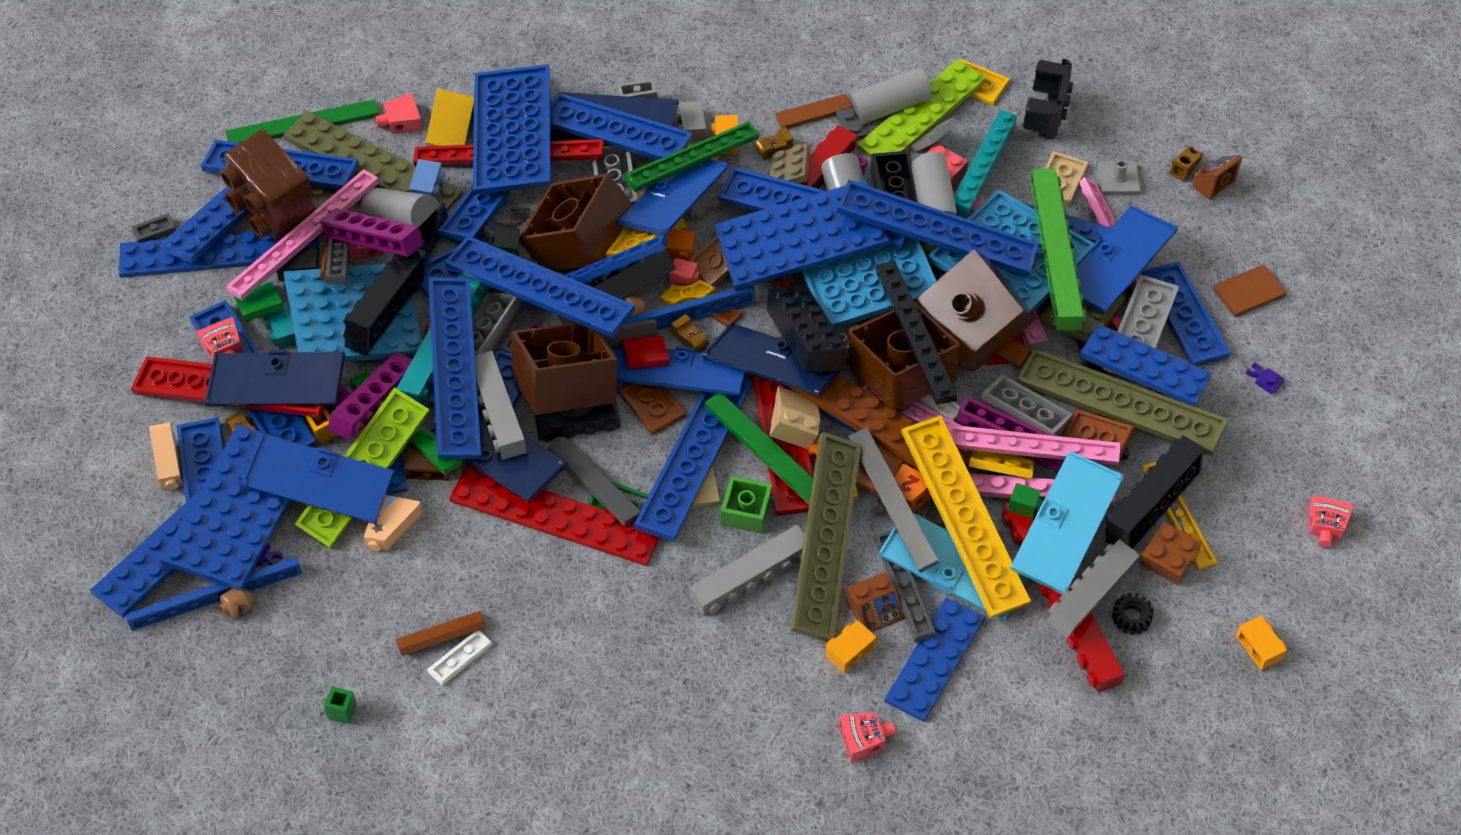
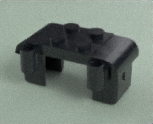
[1023,58,1074,139]

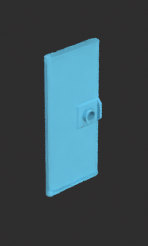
[1010,451,1124,595]
[878,513,1029,621]

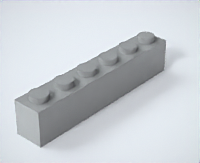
[475,351,527,460]
[689,525,805,616]
[1046,539,1140,638]

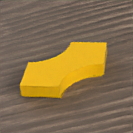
[660,280,716,306]

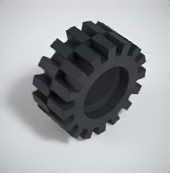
[1112,593,1154,635]

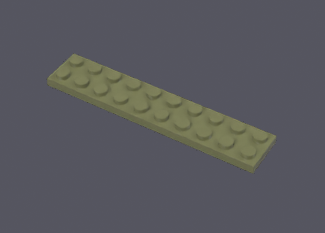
[284,111,463,212]
[1017,348,1228,456]
[790,432,861,642]

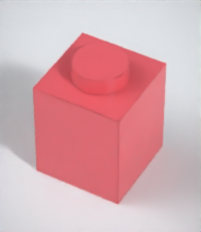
[669,258,700,286]

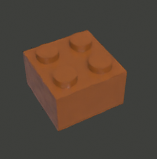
[1140,521,1202,586]

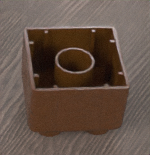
[219,128,314,241]
[849,302,960,411]

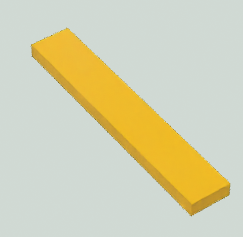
[1142,461,1218,570]

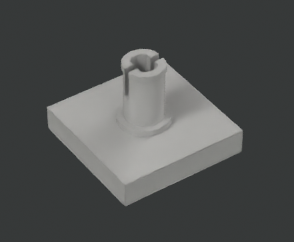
[910,117,958,152]
[1097,159,1140,195]

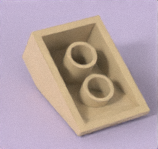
[770,386,820,449]

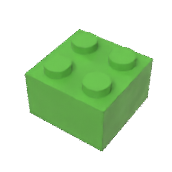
[721,476,772,533]

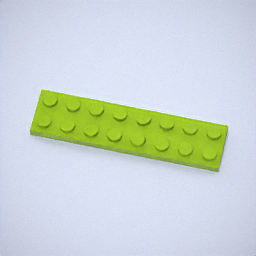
[857,59,986,157]
[295,387,430,549]

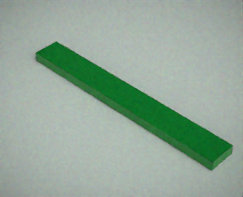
[226,99,379,143]
[624,121,760,192]
[350,371,462,475]
[704,393,813,505]

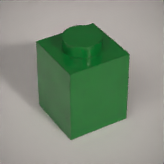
[1008,483,1043,519]
[324,687,357,724]

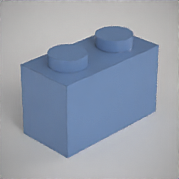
[409,159,445,198]

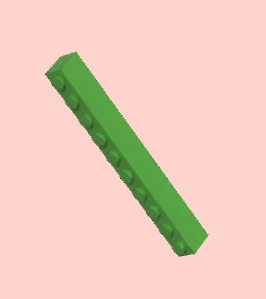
[1030,168,1086,331]

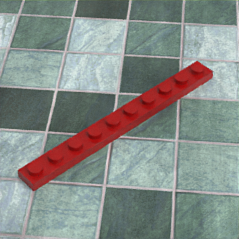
[413,139,605,166]

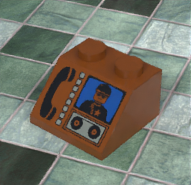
[1192,155,1243,200]
[846,572,905,632]

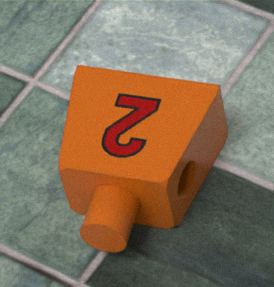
[894,464,932,513]

